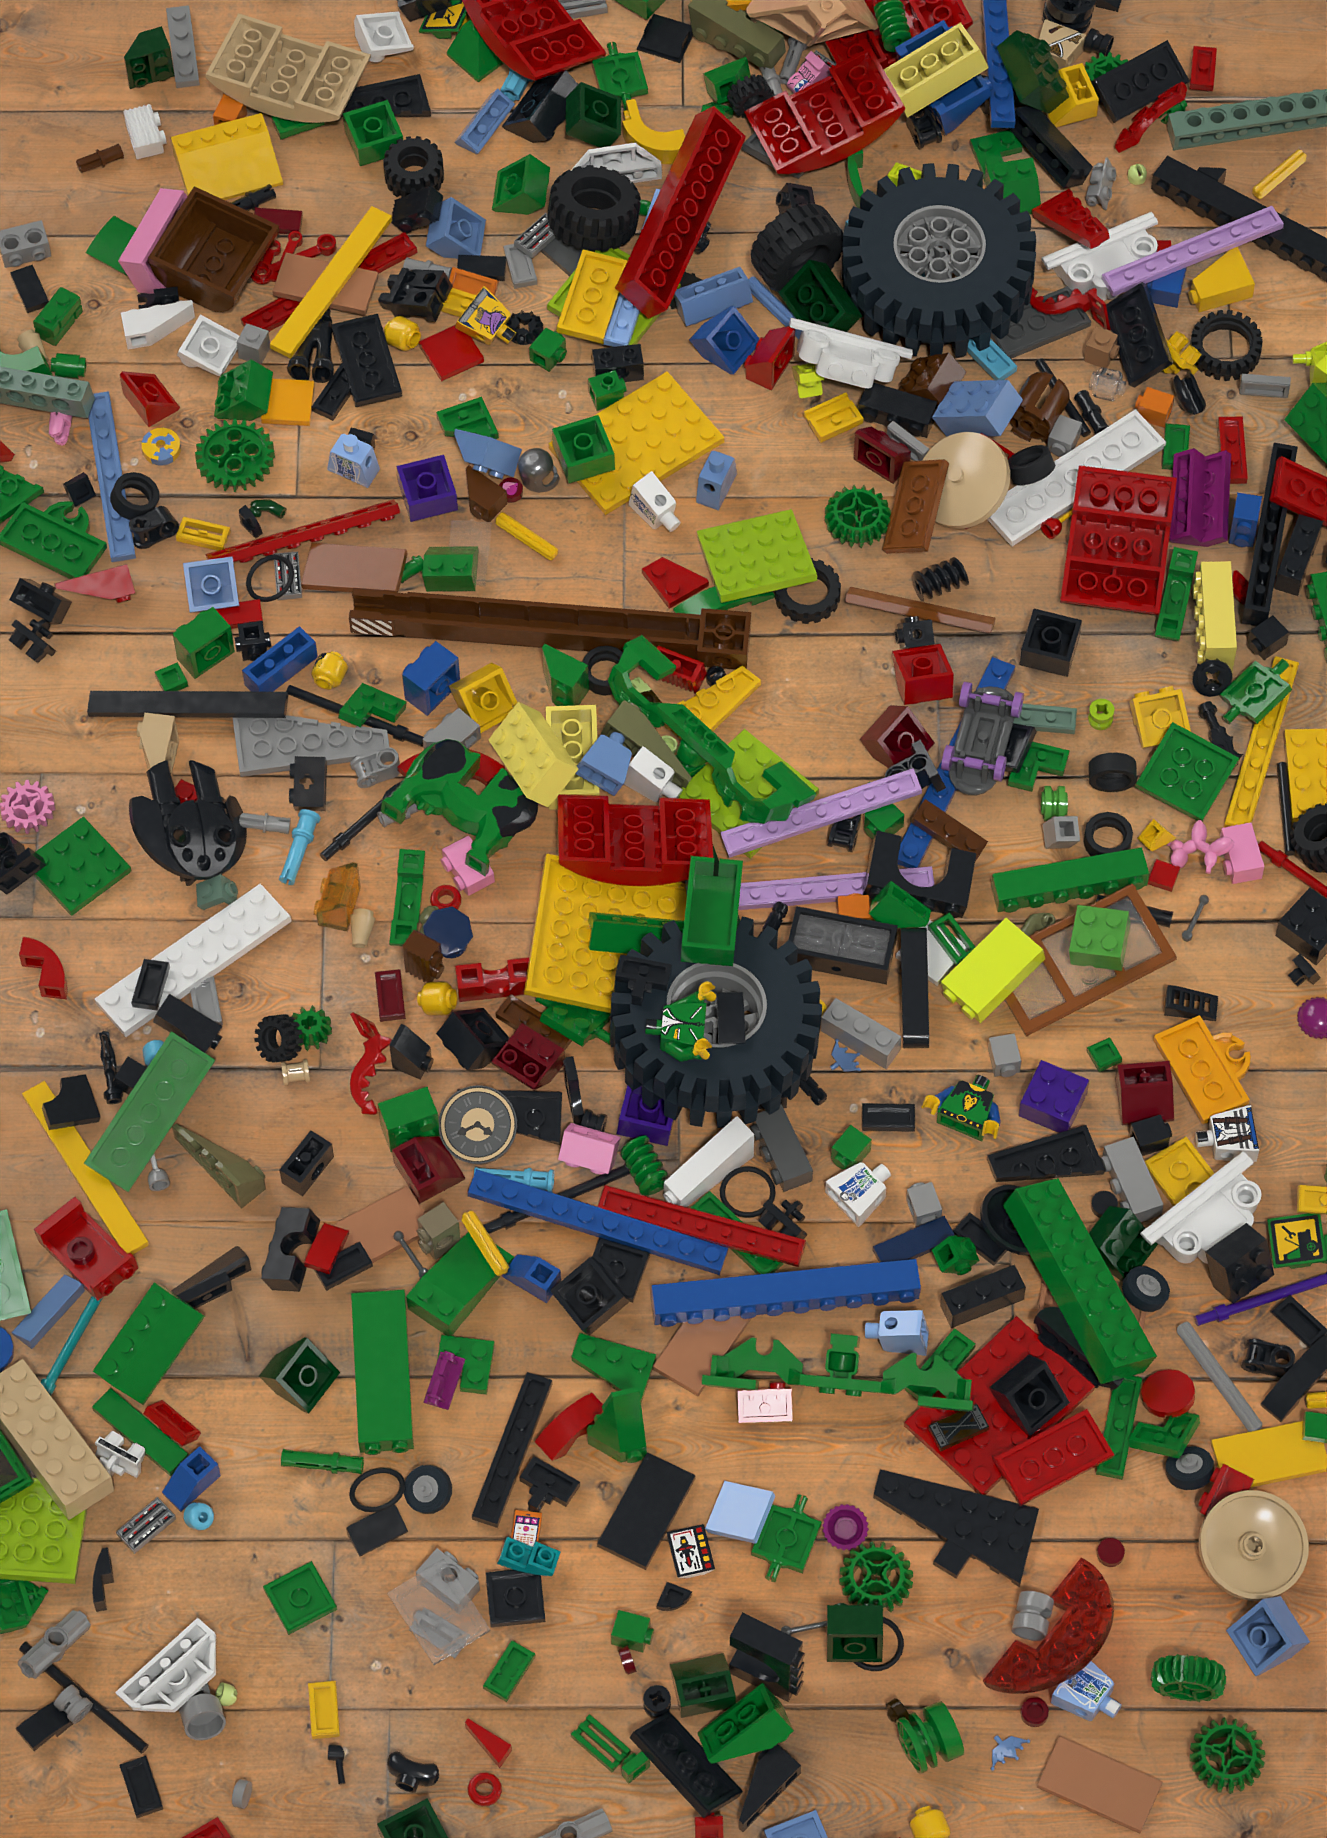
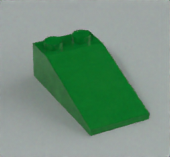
[406,1232,514,1336]

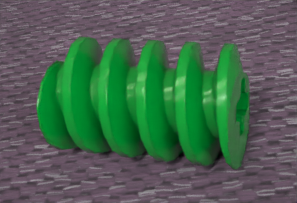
[873,0,912,52]
[621,1135,668,1196]

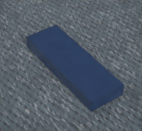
[873,1216,955,1263]

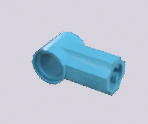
[501,68,534,102]

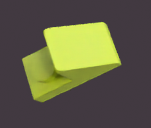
[792,363,824,398]

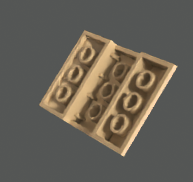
[205,13,371,123]

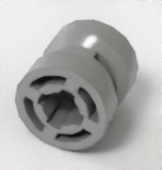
[54,1685,93,1724]

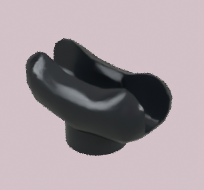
[1173,372,1206,415]
[387,1751,439,1793]

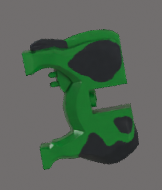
[381,739,538,876]

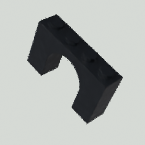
[863,831,976,918]
[112,994,223,1095]
[729,1612,805,1702]

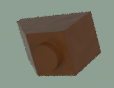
[466,465,507,523]

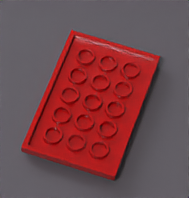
[904,1316,1095,1495]

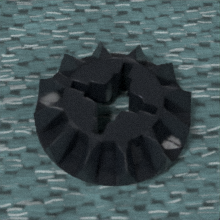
[506,310,543,345]
[1192,658,1233,697]

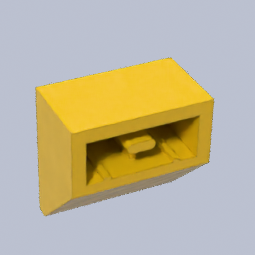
[1046,63,1099,127]

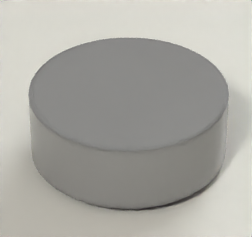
[232,1779,252,1809]

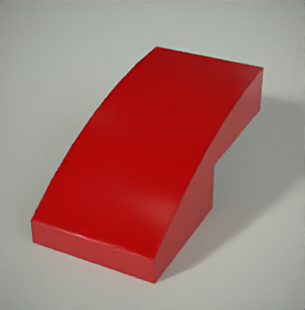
[304,1223,349,1275]

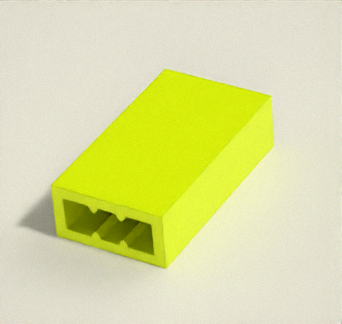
[941,918,1045,1023]

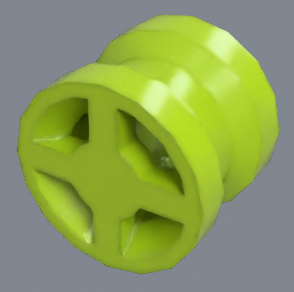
[1088,699,1114,730]

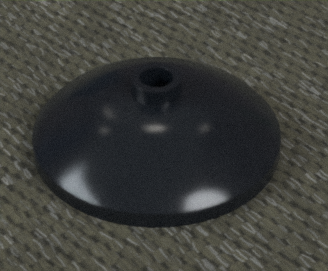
[980,1185,1030,1255]

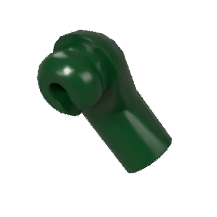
[249,499,287,519]

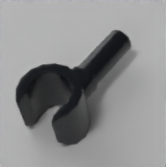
[328,1745,345,1785]

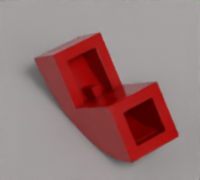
[19,937,68,1000]
[535,1393,603,1461]

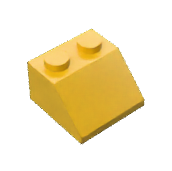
[449,662,518,733]

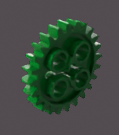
[195,419,275,492]

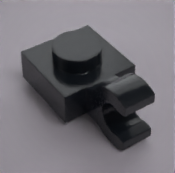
[137,287,180,309]

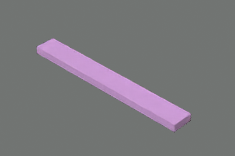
[1102,206,1284,297]
[720,768,922,858]
[739,866,935,910]

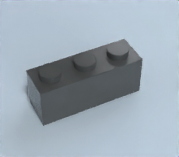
[750,1104,813,1192]

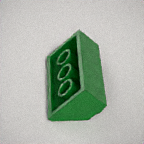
[93,1282,205,1405]

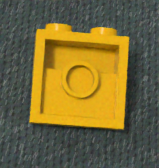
[1129,686,1191,749]

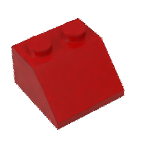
[744,326,795,391]
[892,644,954,705]

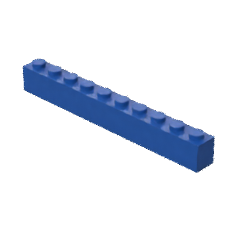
[651,1259,921,1327]

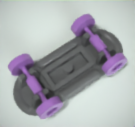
[941,681,1024,795]

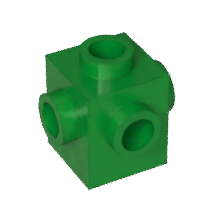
[932,1235,980,1275]

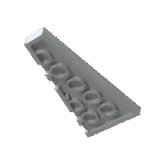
[233,715,390,777]

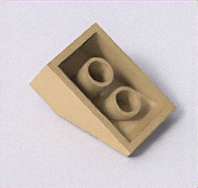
[137,713,179,776]

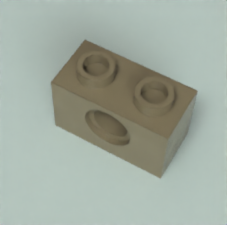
[416,1202,461,1260]

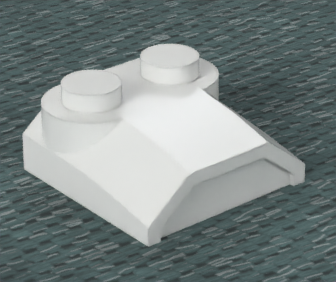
[354,12,414,62]
[177,314,239,376]

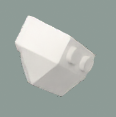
[571,143,662,183]
[115,1618,216,1712]

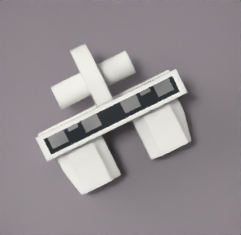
[95,1431,145,1478]

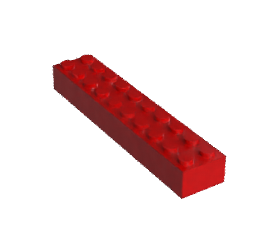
[615,106,746,319]

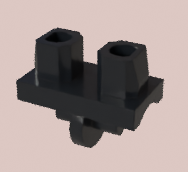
[9,619,56,663]
[758,1200,808,1239]

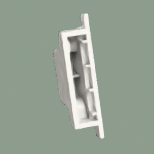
[1041,212,1158,301]
[790,318,913,388]
[1140,1151,1262,1264]

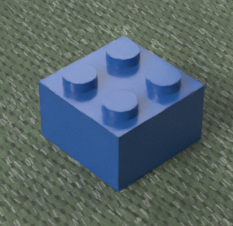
[402,641,460,716]

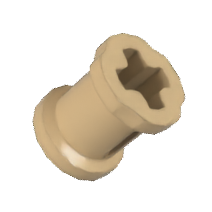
[281,1059,310,1086]

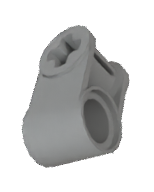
[350,747,400,788]

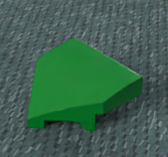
[0,1579,49,1634]

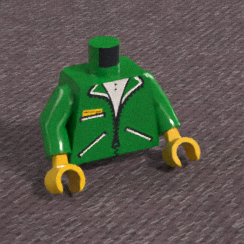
[645,981,716,1062]

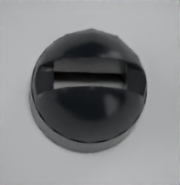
[706,665,726,686]

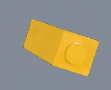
[1188,247,1255,313]

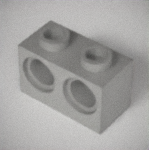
[0,220,51,268]

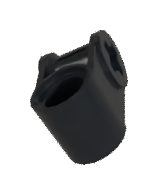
[906,106,942,149]
[129,506,179,549]
[828,814,861,852]
[1241,1339,1295,1378]

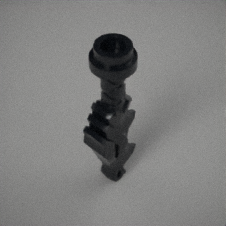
[1198,701,1243,766]
[99,1031,123,1105]

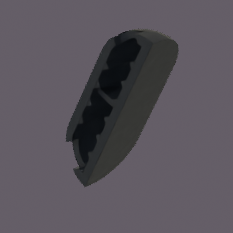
[1034,1307,1124,1390]

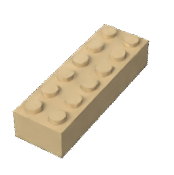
[0,1359,114,1520]

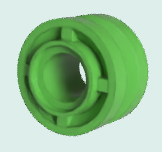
[1041,786,1068,821]

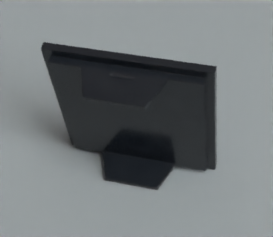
[637,13,693,63]

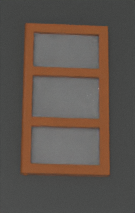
[1005,884,1177,1037]

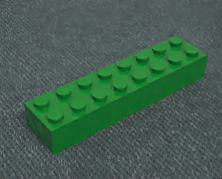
[1003,1178,1157,1384]

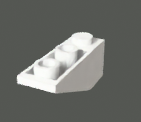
[121,300,195,350]

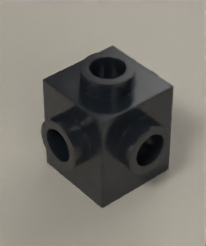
[895,616,935,648]
[234,621,271,661]

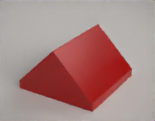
[120,371,180,427]

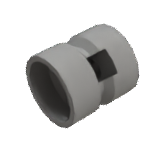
[1012,1591,1054,1641]

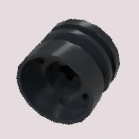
[1042,0,1096,33]

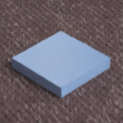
[705,1481,775,1544]

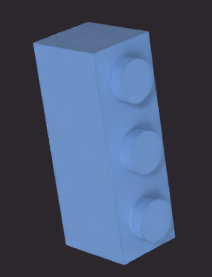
[674,267,753,326]

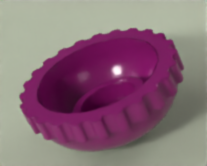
[1297,997,1327,1039]
[822,1504,869,1551]

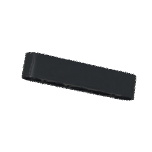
[901,928,929,1049]

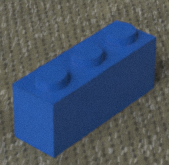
[242,626,318,692]

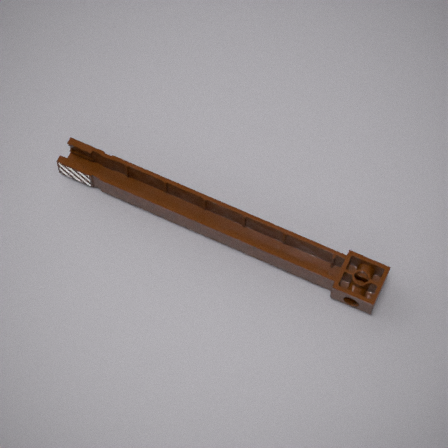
[349,588,751,669]

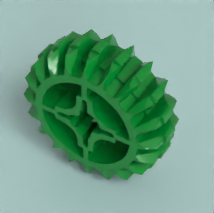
[824,484,891,548]
[839,1541,913,1612]
[1151,1654,1227,1702]
[1189,1717,1265,1794]

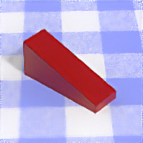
[465,1719,512,1769]

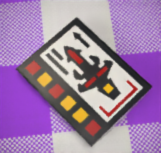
[666,1524,715,1578]

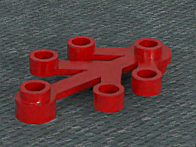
[250,231,337,284]

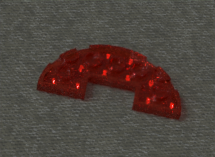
[983,1558,1114,1694]

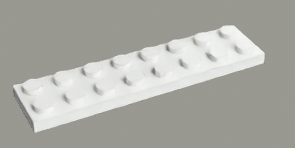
[987,409,1166,547]
[95,884,292,1037]

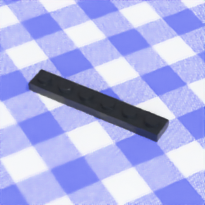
[472,1372,553,1528]

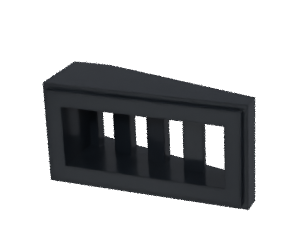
[1164,985,1218,1021]

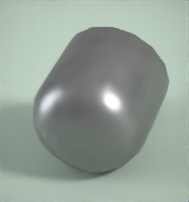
[518,448,560,493]

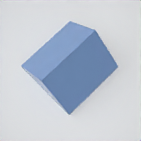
[183,557,239,613]

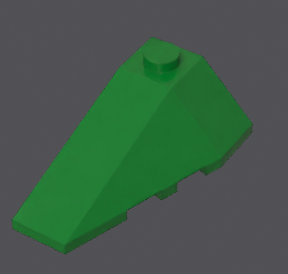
[586,1386,647,1463]

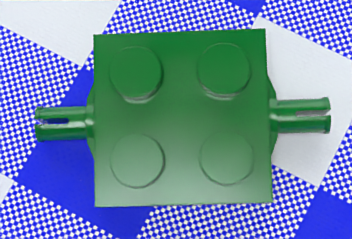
[592,42,648,110]
[1220,659,1292,724]
[536,997,611,1047]
[751,1494,822,1582]

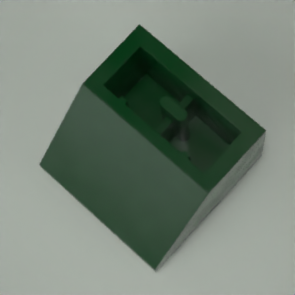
[124,26,175,89]
[1089,1206,1158,1282]
[670,1653,736,1718]

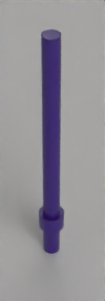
[1194,1273,1327,1326]

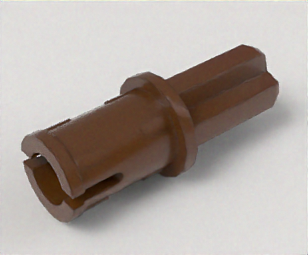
[76,144,124,173]

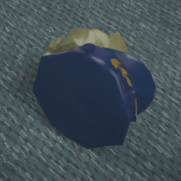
[419,906,473,958]

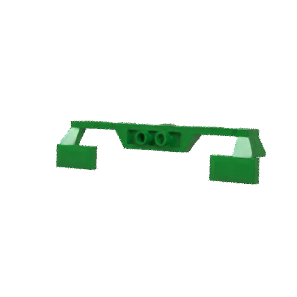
[608,635,816,824]
[702,1333,974,1412]

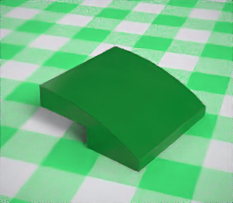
[85,216,137,276]

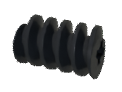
[913,557,969,602]

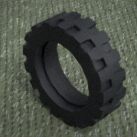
[775,558,841,624]

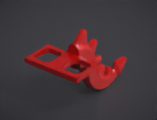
[1029,287,1111,330]
[350,1012,392,1115]

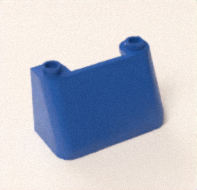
[895,20,993,136]

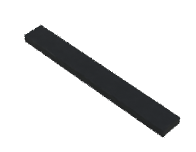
[87,691,288,718]

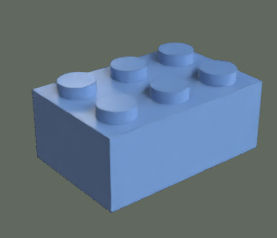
[932,380,1023,437]

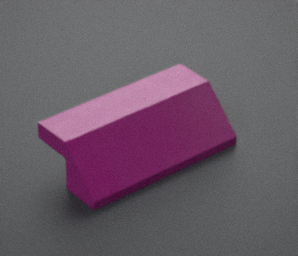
[1170,448,1231,547]

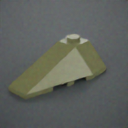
[598,700,692,788]
[172,1124,266,1209]

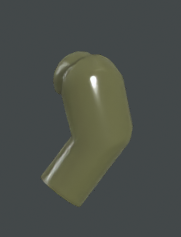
[1021,913,1055,936]

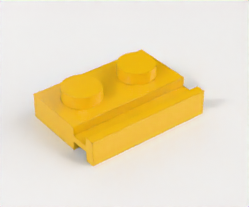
[804,392,864,443]

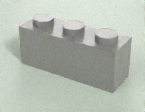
[821,998,901,1070]
[1100,1137,1164,1222]

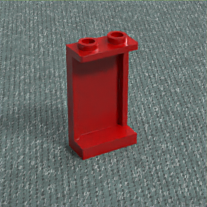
[34,1197,138,1301]

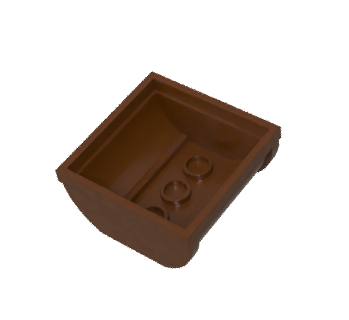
[148,186,279,312]

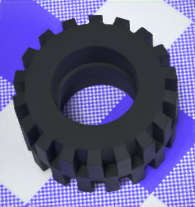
[383,136,444,197]
[1290,803,1327,873]

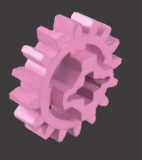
[0,780,55,834]

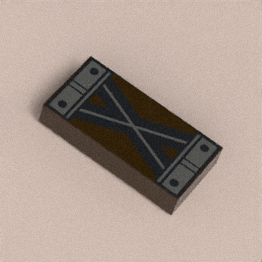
[928,1404,989,1452]

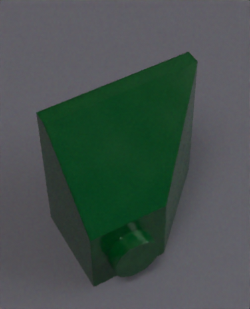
[259,1337,340,1414]

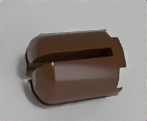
[1010,372,1070,442]

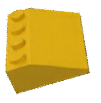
[171,113,283,200]

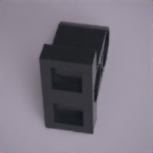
[885,739,946,793]
[0,832,46,895]

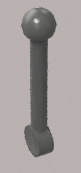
[1182,895,1209,942]
[393,1231,428,1278]
[781,1621,827,1636]

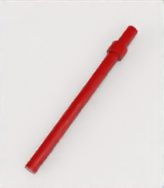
[1258,841,1327,899]

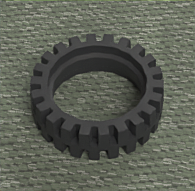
[1190,310,1263,381]

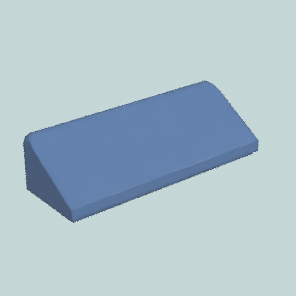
[455,88,515,154]
[11,1274,85,1349]

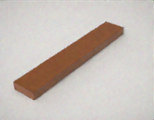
[845,587,996,633]

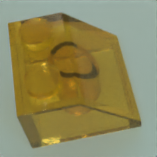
[314,862,361,932]

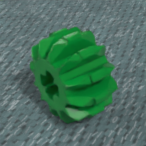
[292,1005,332,1051]

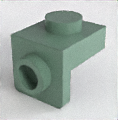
[196,874,238,910]

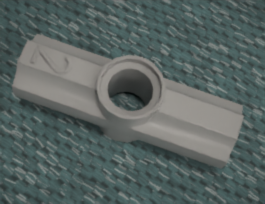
[18,1610,91,1679]
[538,1808,612,1838]

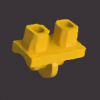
[1163,331,1202,375]

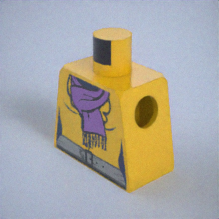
[455,286,516,345]

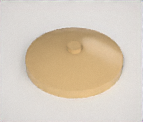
[922,432,1010,529]
[1199,1490,1309,1601]

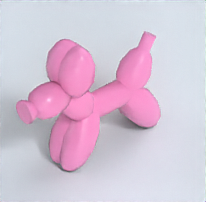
[1167,820,1234,874]

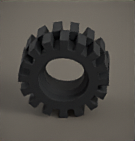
[727,74,773,118]
[254,1014,303,1063]

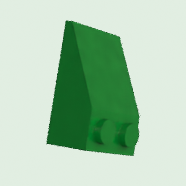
[697,1683,794,1764]

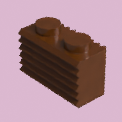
[402,930,444,983]

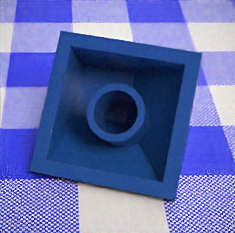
[690,306,759,375]

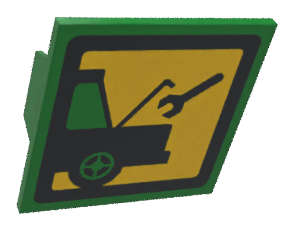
[419,0,467,39]
[1267,1213,1327,1269]

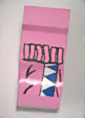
[787,51,830,93]

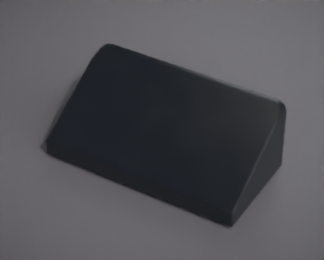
[346,1504,408,1557]

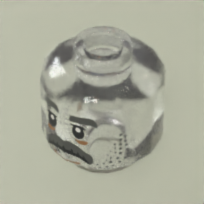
[1089,367,1127,402]

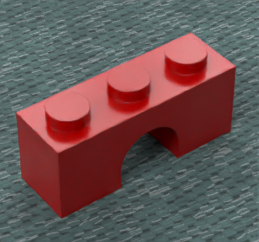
[455,957,529,1002]

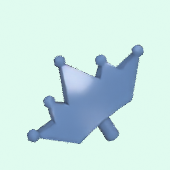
[830,1039,861,1072]
[990,1735,1030,1771]

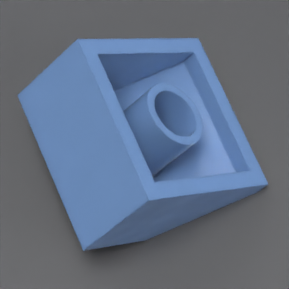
[426,197,486,259]
[454,429,522,479]
[1226,1596,1310,1676]

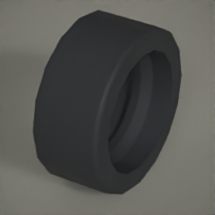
[1008,445,1056,485]
[110,472,159,520]
[583,646,629,696]
[1089,752,1137,792]
[1083,812,1133,856]

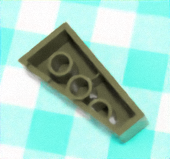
[688,0,786,69]

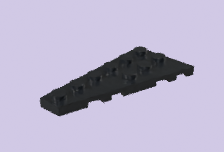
[873,1469,1039,1587]

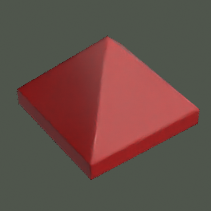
[1232,570,1249,605]

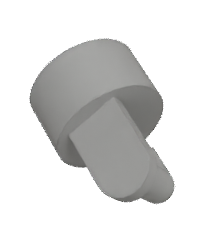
[179,1683,226,1740]

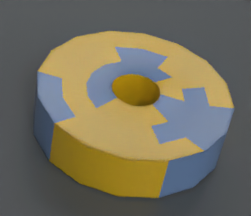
[141,427,181,466]

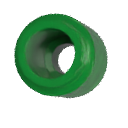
[51,353,86,379]

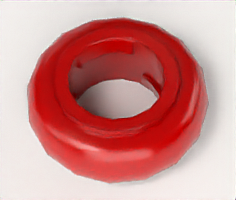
[430,885,462,910]
[468,1772,502,1807]

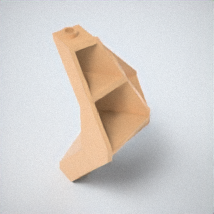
[746,0,878,47]

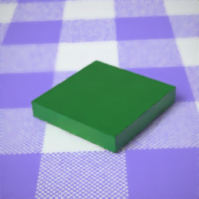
[263,1561,337,1635]

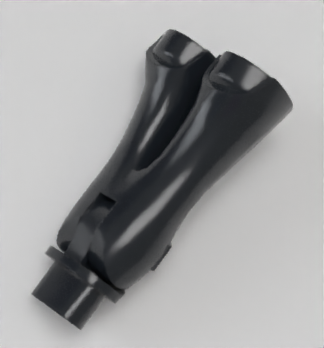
[287,309,334,383]

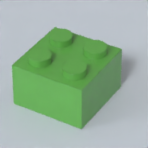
[1069,905,1130,971]

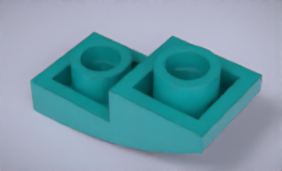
[497,1537,561,1576]

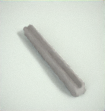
[1177,1321,1262,1432]

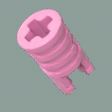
[49,412,72,446]

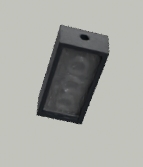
[789,906,898,985]

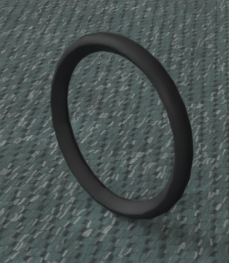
[246,555,294,602]
[720,1166,776,1218]
[349,1468,405,1512]
[854,1617,904,1671]

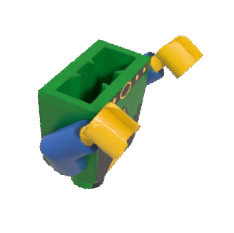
[921,1075,1001,1141]

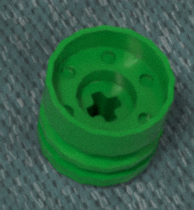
[896,1701,964,1774]

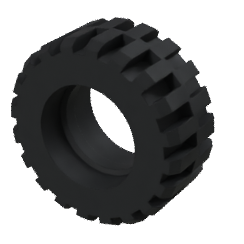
[547,165,641,252]
[751,203,843,293]

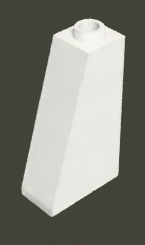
[663,1116,754,1207]

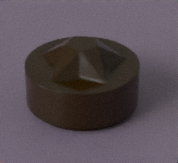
[886,1698,910,1723]

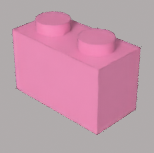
[1217,823,1264,884]
[558,1123,621,1174]

